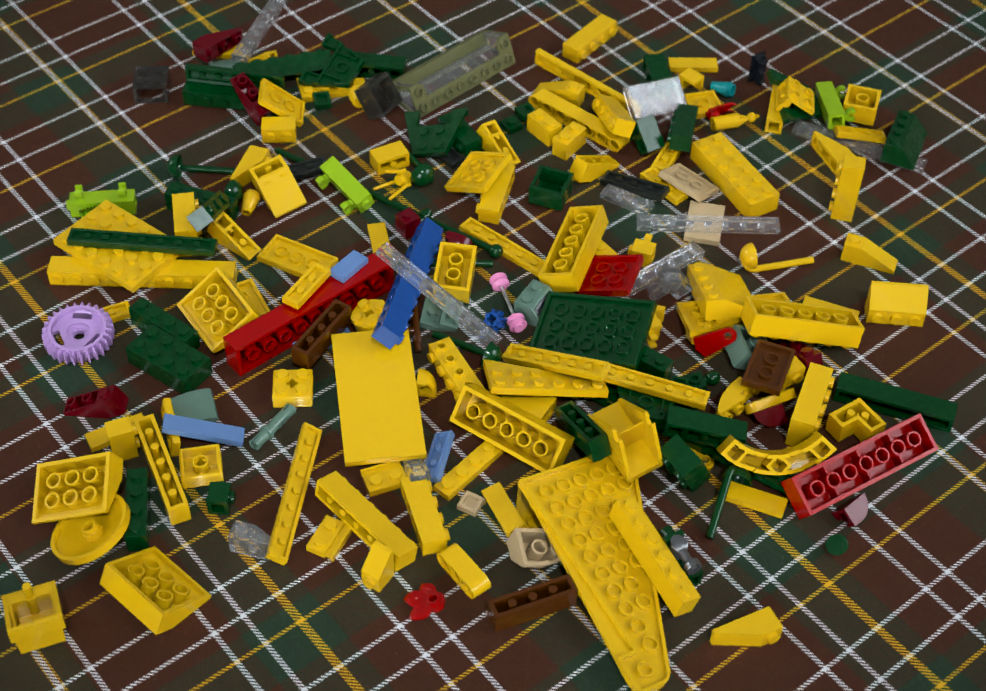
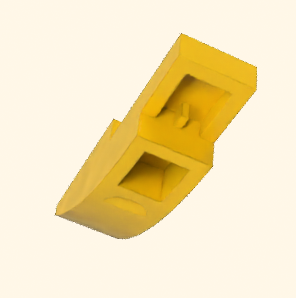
[716,377,761,418]

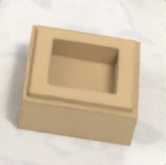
[457,490,485,517]

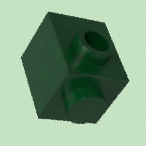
[206,481,236,515]

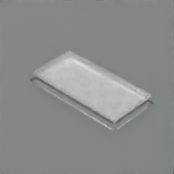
[622,76,687,120]

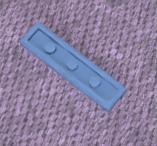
[161,413,245,447]

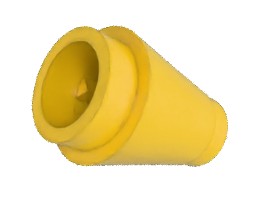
[241,189,260,216]

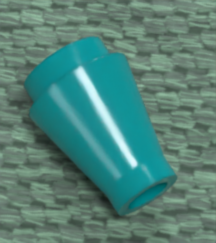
[710,81,736,98]

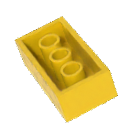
[785,362,835,446]

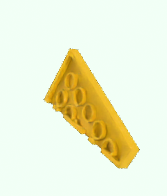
[676,292,790,337]
[483,359,609,398]

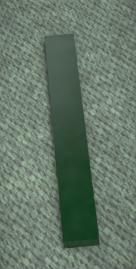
[66,228,218,257]

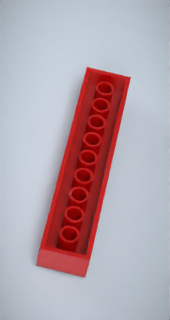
[223,250,394,376]

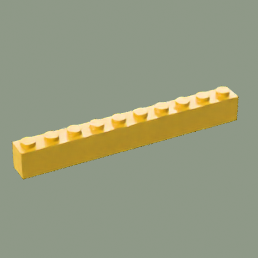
[47,256,238,289]

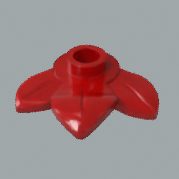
[705,102,737,121]
[403,583,445,620]

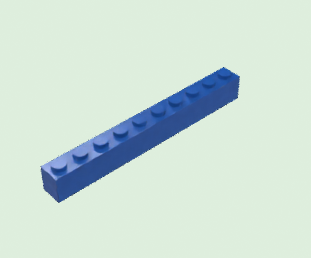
[372,217,444,349]

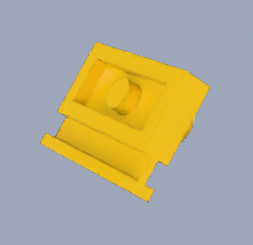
[360,461,407,497]
[306,515,353,562]

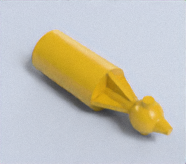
[710,112,760,132]

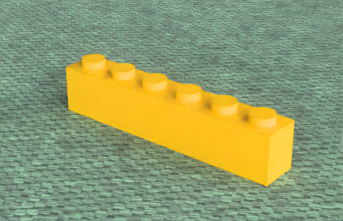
[134,414,192,526]
[315,471,418,572]
[608,495,701,617]

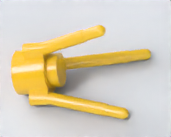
[373,168,412,200]

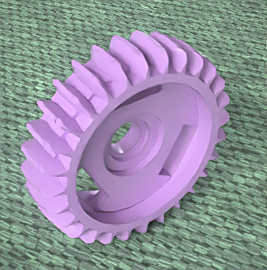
[42,302,115,366]

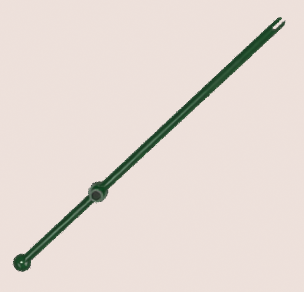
[274,147,503,258]

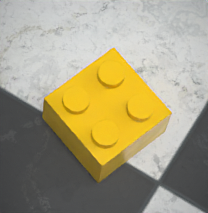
[843,84,882,126]

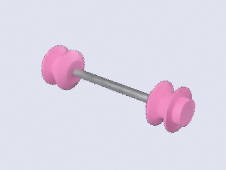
[489,272,527,333]

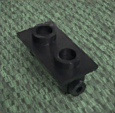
[747,51,768,86]

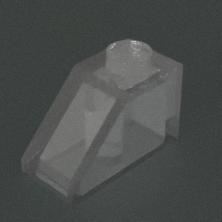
[228,520,271,561]

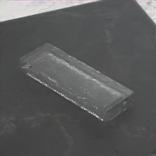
[600,183,655,217]
[402,458,431,482]

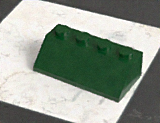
[880,110,928,170]

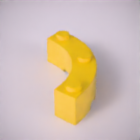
[716,431,837,475]

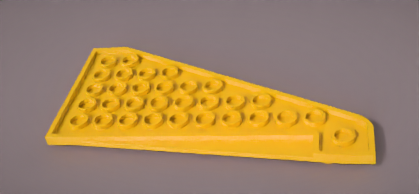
[517,456,670,691]

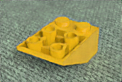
[249,154,307,218]

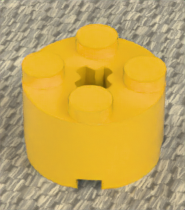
[351,299,385,332]

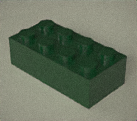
[125,324,213,394]

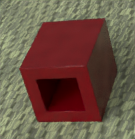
[395,207,420,240]

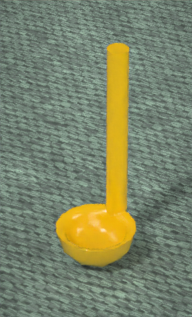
[739,242,814,273]

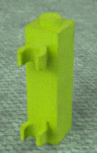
[815,81,856,130]
[315,156,375,215]
[66,182,137,217]

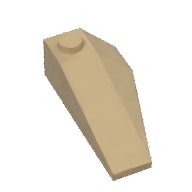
[506,528,561,568]

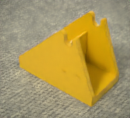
[588,398,663,484]

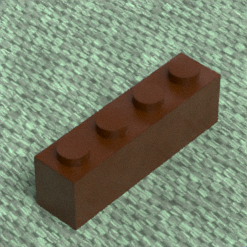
[291,299,352,369]
[487,574,578,633]

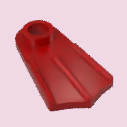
[694,327,737,357]

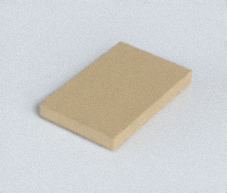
[658,163,720,202]
[683,200,725,246]

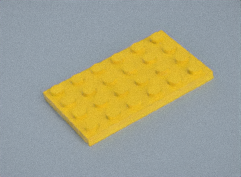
[53,199,182,293]

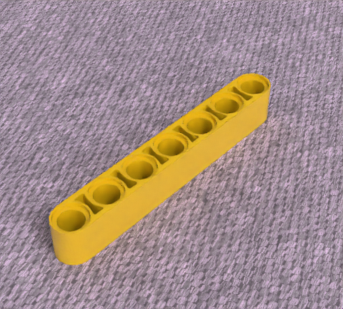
[528,88,630,152]

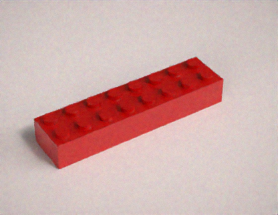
[781,413,939,520]

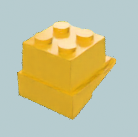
[1,580,66,654]

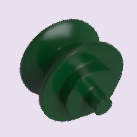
[826,534,849,556]

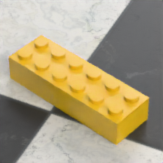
[690,132,780,220]
[538,205,609,292]
[740,296,865,349]
[449,383,575,472]

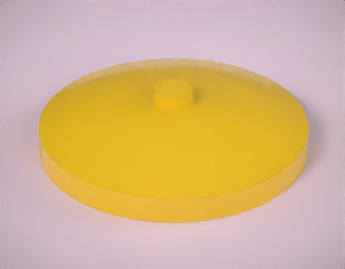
[51,494,131,565]

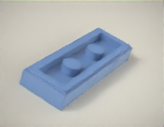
[422,430,455,483]

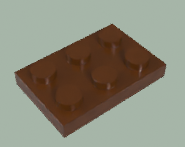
[741,339,796,396]

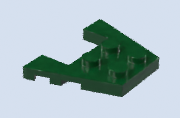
[298,33,365,88]
[766,68,822,124]
[404,108,469,158]
[616,375,689,425]

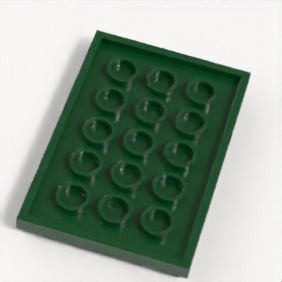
[529,291,657,369]

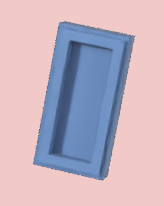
[330,250,368,283]

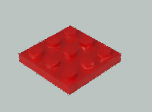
[576,254,644,297]

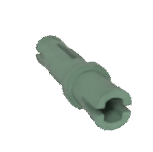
[249,403,296,450]

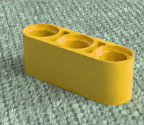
[436,543,491,599]

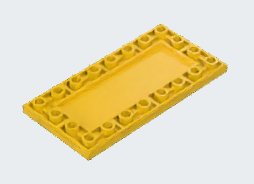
[331,328,427,467]

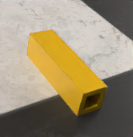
[764,85,783,134]

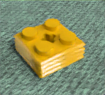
[272,368,313,408]
[178,444,224,489]

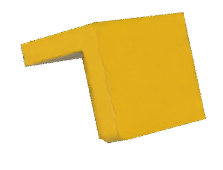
[677,67,705,90]

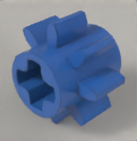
[483,308,508,333]

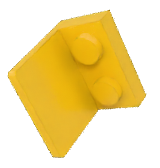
[775,76,815,115]

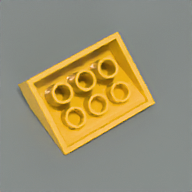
[687,262,752,321]
[176,266,261,353]
[32,451,123,525]
[100,546,211,635]

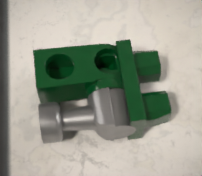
[659,525,703,587]

